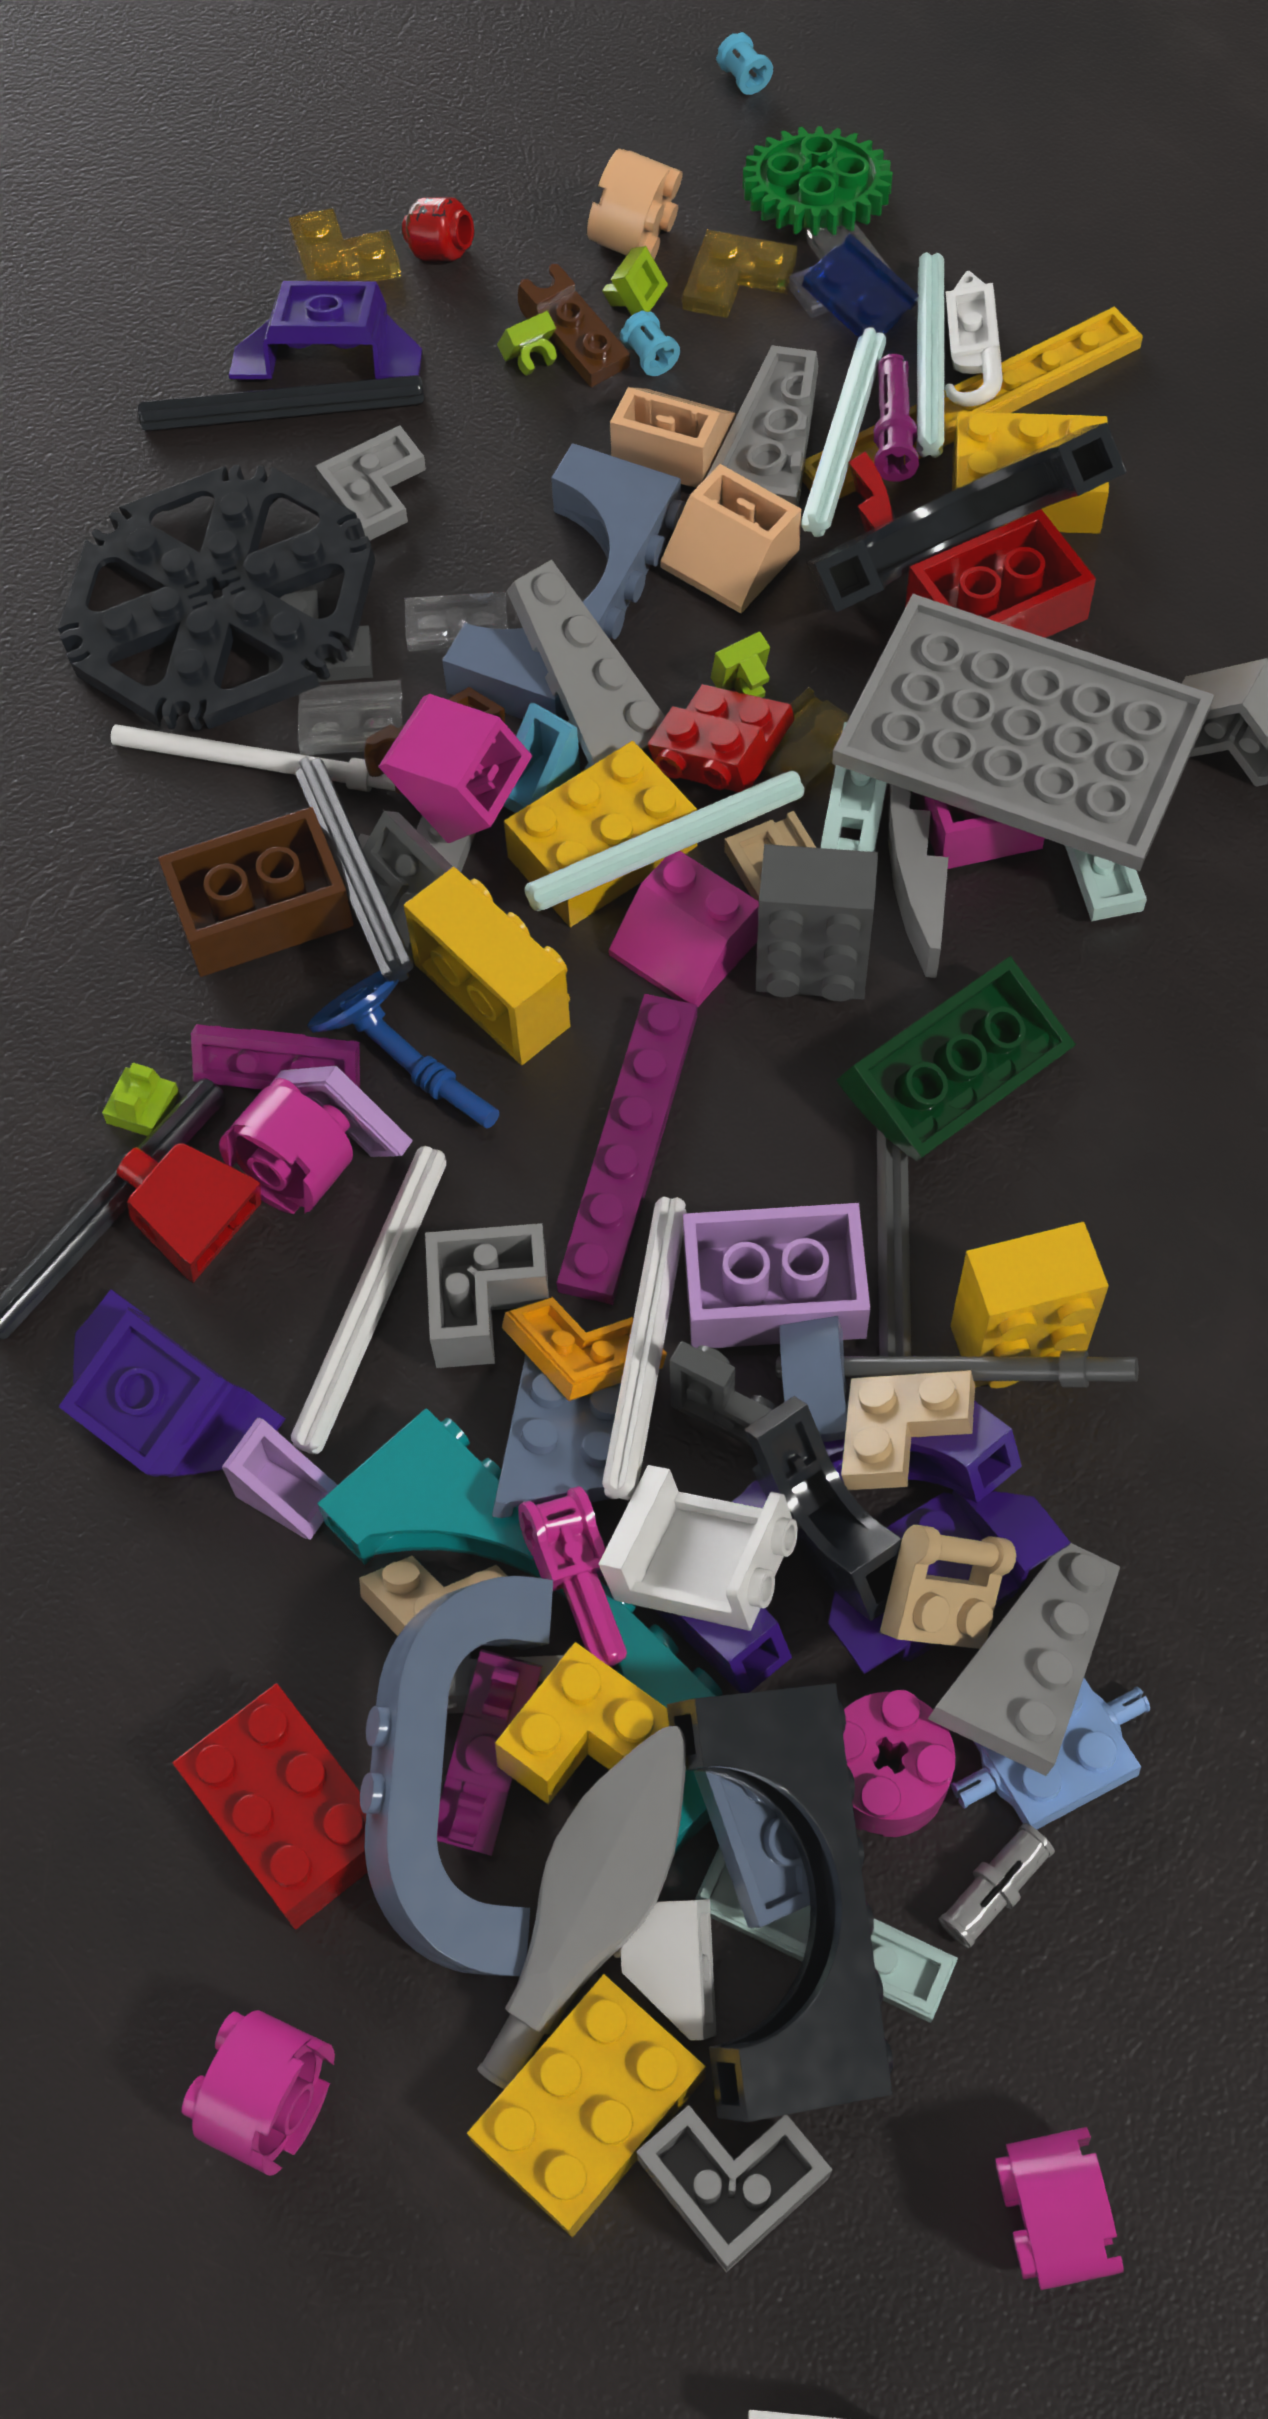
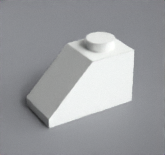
[613,1899,717,2040]

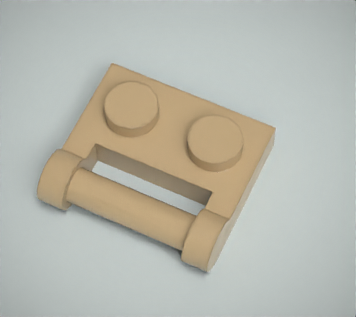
[880,1525,1016,1649]

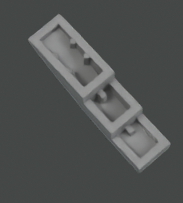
[888,784,948,978]

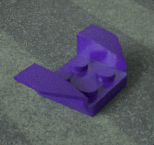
[229,281,422,379]
[59,1289,286,1477]
[829,1490,1071,1675]

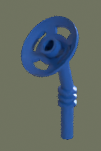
[307,970,500,1129]

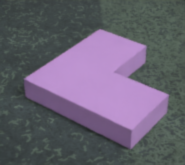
[270,1066,413,1157]

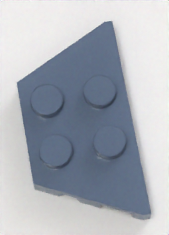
[492,1354,621,1518]

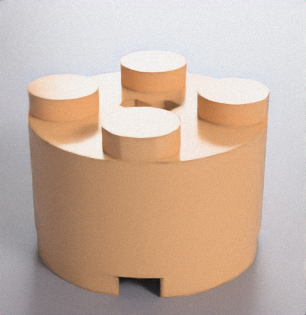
[587,149,683,259]

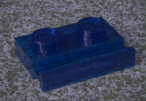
[801,233,919,337]

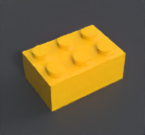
[952,411,1109,534]
[504,741,697,928]
[404,866,571,1066]
[950,1222,1109,1388]
[467,1974,706,2238]

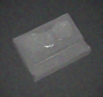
[298,680,404,755]

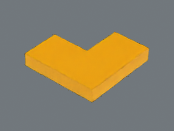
[502,1297,667,1401]

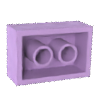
[683,1203,870,1348]

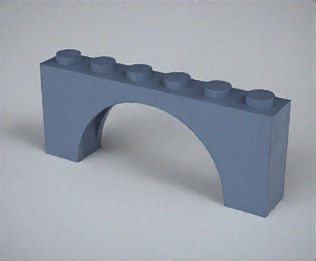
[442,443,686,720]

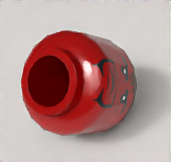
[402,197,474,261]

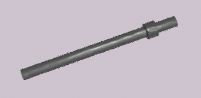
[776,1350,1139,1388]

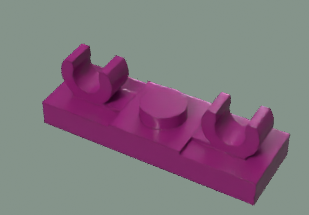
[191,1024,360,1090]
[437,1649,543,1856]

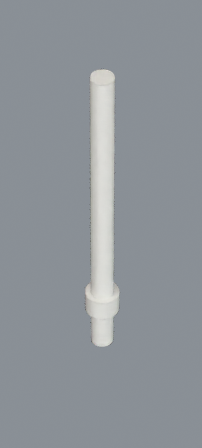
[111,724,395,792]

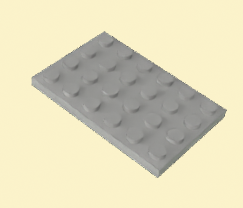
[832,594,1214,871]

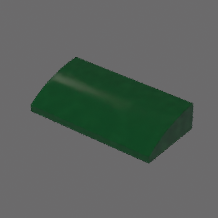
[836,956,1076,1161]

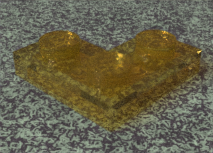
[289,208,401,281]
[683,229,797,318]

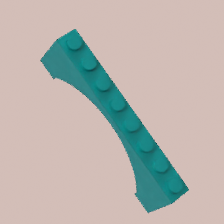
[317,1408,723,1856]

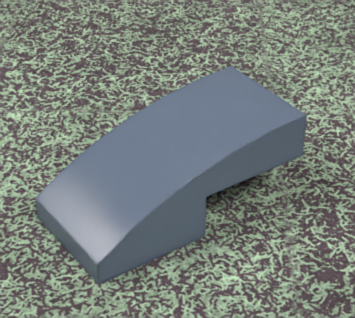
[780,1316,850,1442]

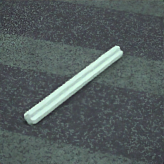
[916,252,944,458]
[801,327,886,537]
[525,771,804,911]

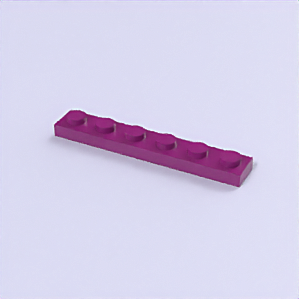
[557,994,697,1305]

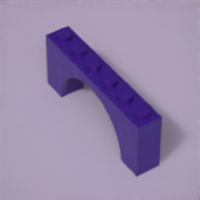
[654,1355,1022,1693]

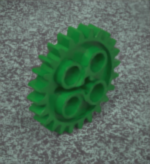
[743,126,893,236]

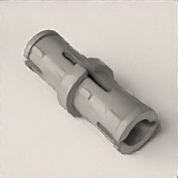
[938,1823,1055,1948]

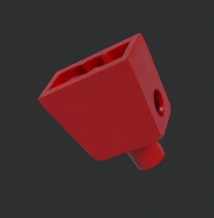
[116,1143,261,1283]

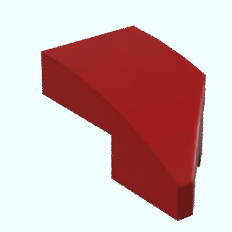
[849,451,894,532]

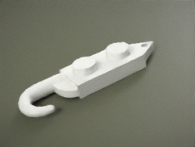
[945,271,1003,407]

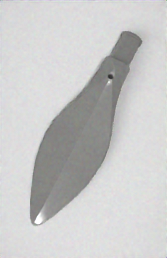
[477,1726,686,2089]

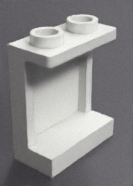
[599,1465,798,1631]

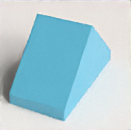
[503,703,580,813]

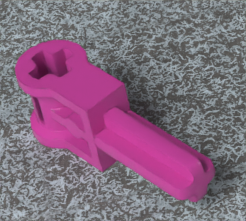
[518,1486,627,1667]

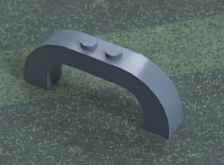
[360,1576,553,1977]

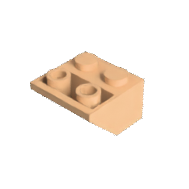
[610,387,737,488]
[660,464,802,613]

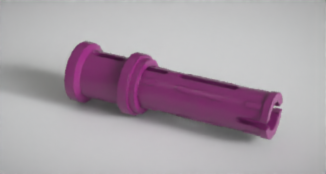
[873,354,919,482]

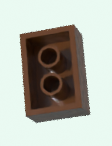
[158,806,354,977]

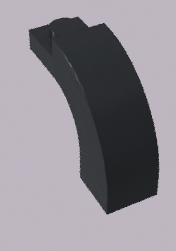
[744,1396,902,1621]

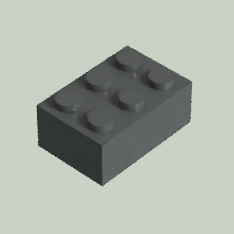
[756,844,878,1001]

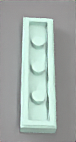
[695,1846,958,2023]

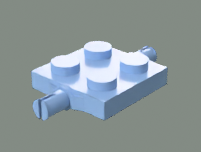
[951,1678,1150,1830]

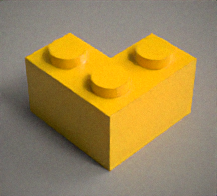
[495,1642,669,1805]

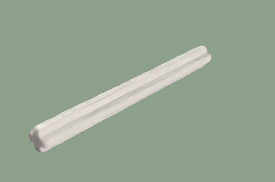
[291,1146,446,1454]
[602,1197,687,1500]

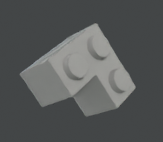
[1182,658,1268,787]
[425,1223,549,1368]
[636,2105,832,2273]

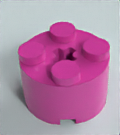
[219,1078,353,1214]
[843,1690,955,1837]
[182,2010,335,2176]
[995,2127,1124,2290]

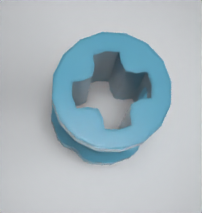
[716,32,773,95]
[620,311,680,376]

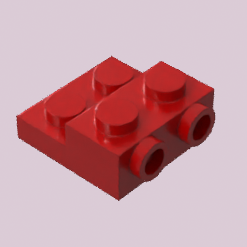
[647,684,795,792]

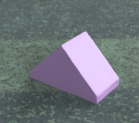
[222,1418,337,1540]

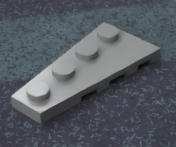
[706,345,819,507]
[507,559,665,769]
[928,1543,1120,1776]

